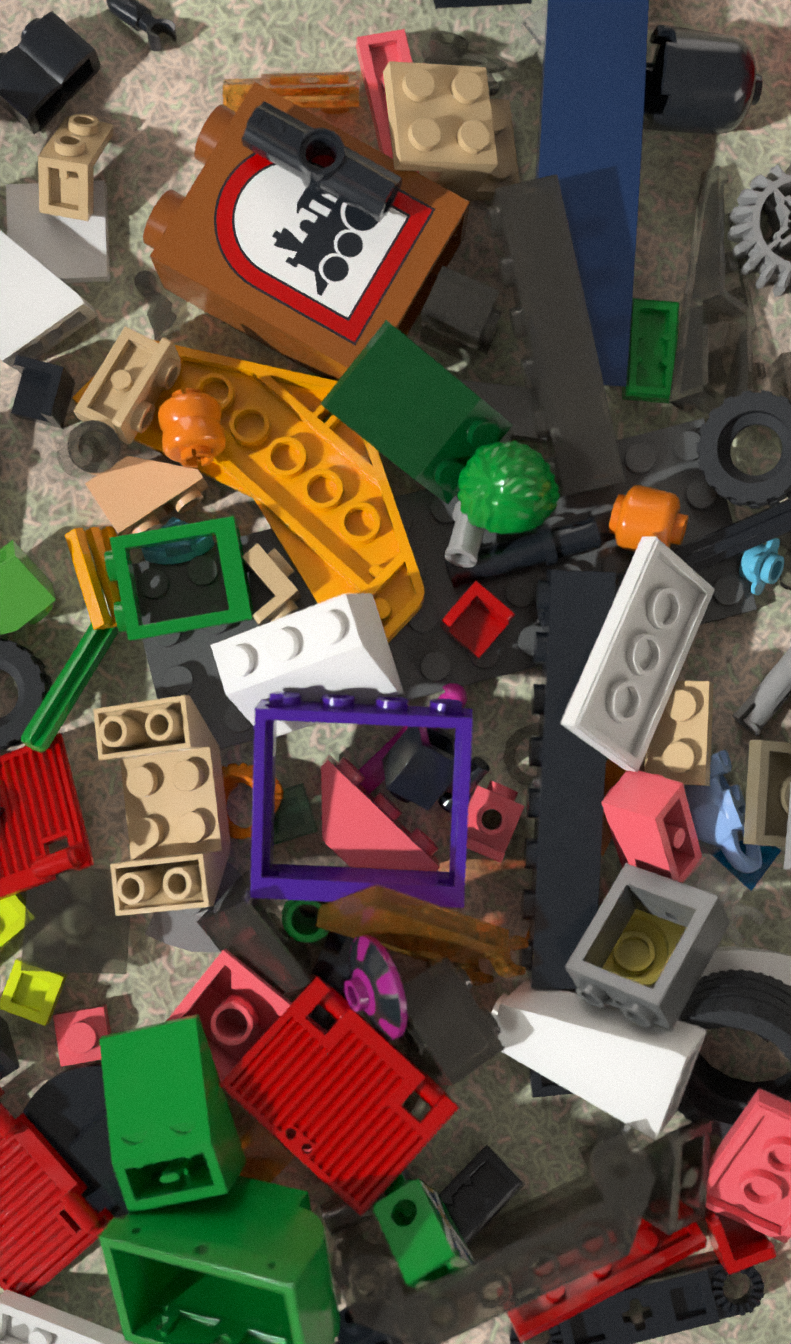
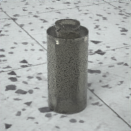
[57,420,121,479]

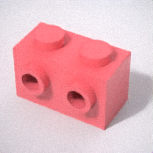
[602,770,702,883]

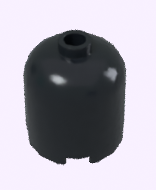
[643,25,763,134]

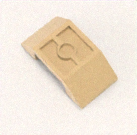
[93,695,231,916]

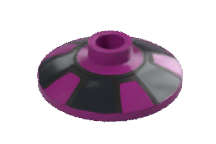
[345,934,407,1040]

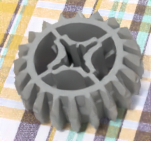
[728,164,791,297]

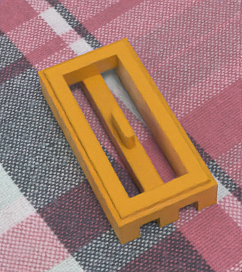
[65,526,121,630]

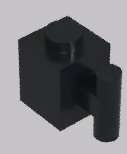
[382,726,490,814]

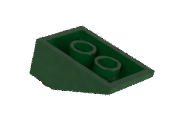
[320,320,513,504]

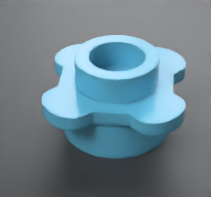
[739,538,784,595]

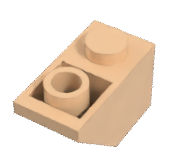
[85,456,209,536]

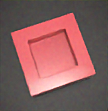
[53,1004,111,1067]

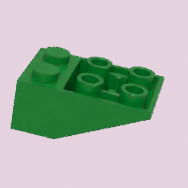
[99,1014,247,1213]

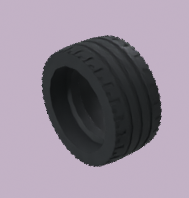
[677,969,791,1139]

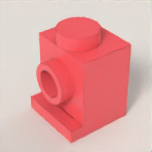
[467,780,525,863]

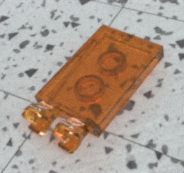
[316,885,528,986]

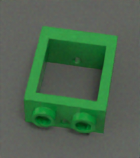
[104,516,255,641]

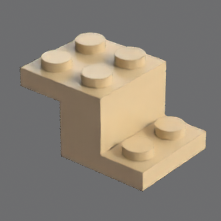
[383,61,521,201]

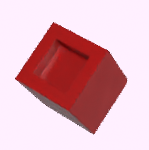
[440,581,515,659]
[698,1206,777,1275]

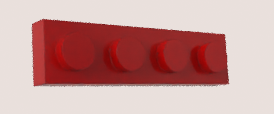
[496,1193,707,1343]

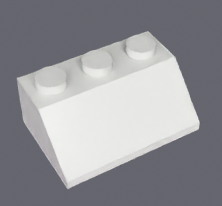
[211,593,404,737]

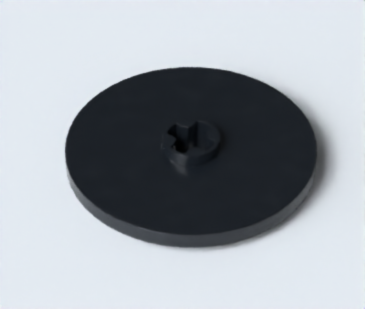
[22,1064,126,1220]

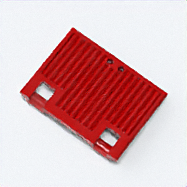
[0,733,95,900]
[219,976,460,1217]
[0,1087,114,1298]

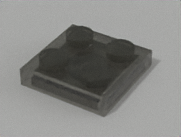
[20,868,130,974]

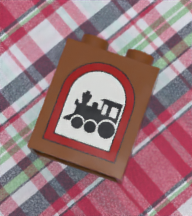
[143,82,470,381]

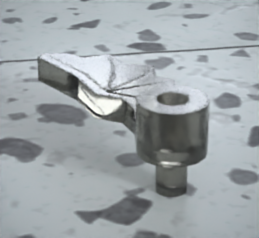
[134,270,177,341]

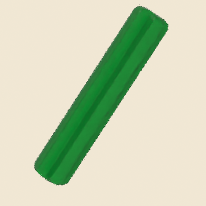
[21,623,118,753]

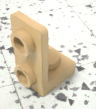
[38,114,113,221]

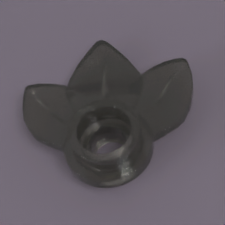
[421,31,508,97]

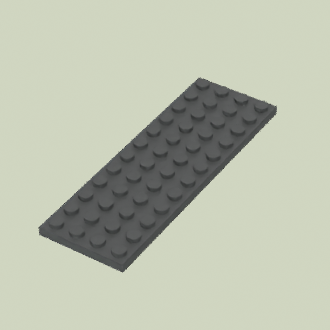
[132,418,757,749]

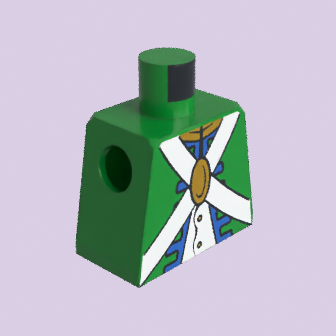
[373,1167,479,1296]

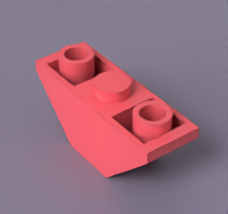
[321,754,440,871]

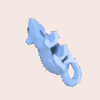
[684,750,762,873]

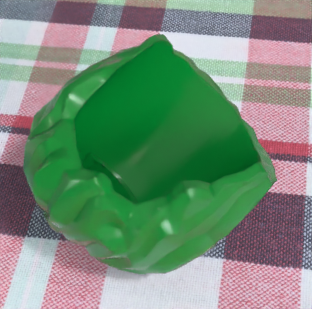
[458,441,560,534]

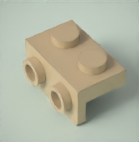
[74,326,181,445]
[639,680,714,786]

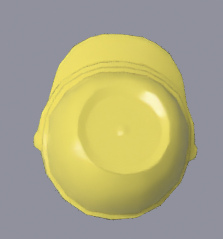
[602,909,687,987]

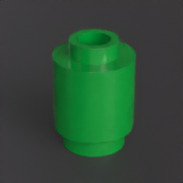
[282,900,335,943]

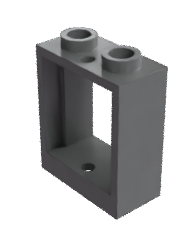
[565,863,730,1031]

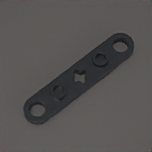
[509,1260,765,1344]

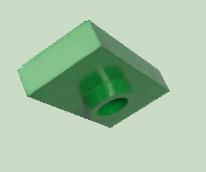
[622,298,679,404]

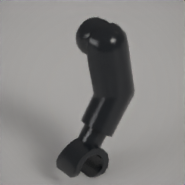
[106,0,177,52]

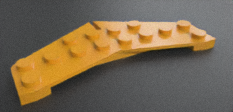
[72,340,425,643]

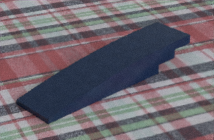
[524,0,649,387]

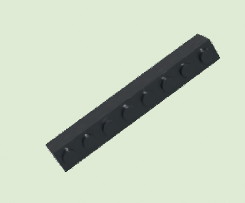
[519,569,616,989]

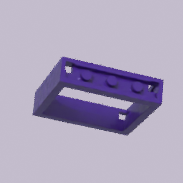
[250,692,473,908]

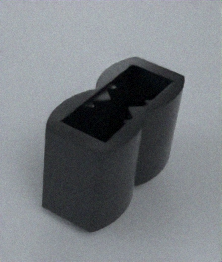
[0,11,101,134]

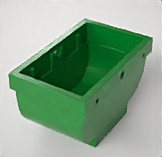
[99,1176,340,1344]

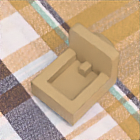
[242,543,301,626]

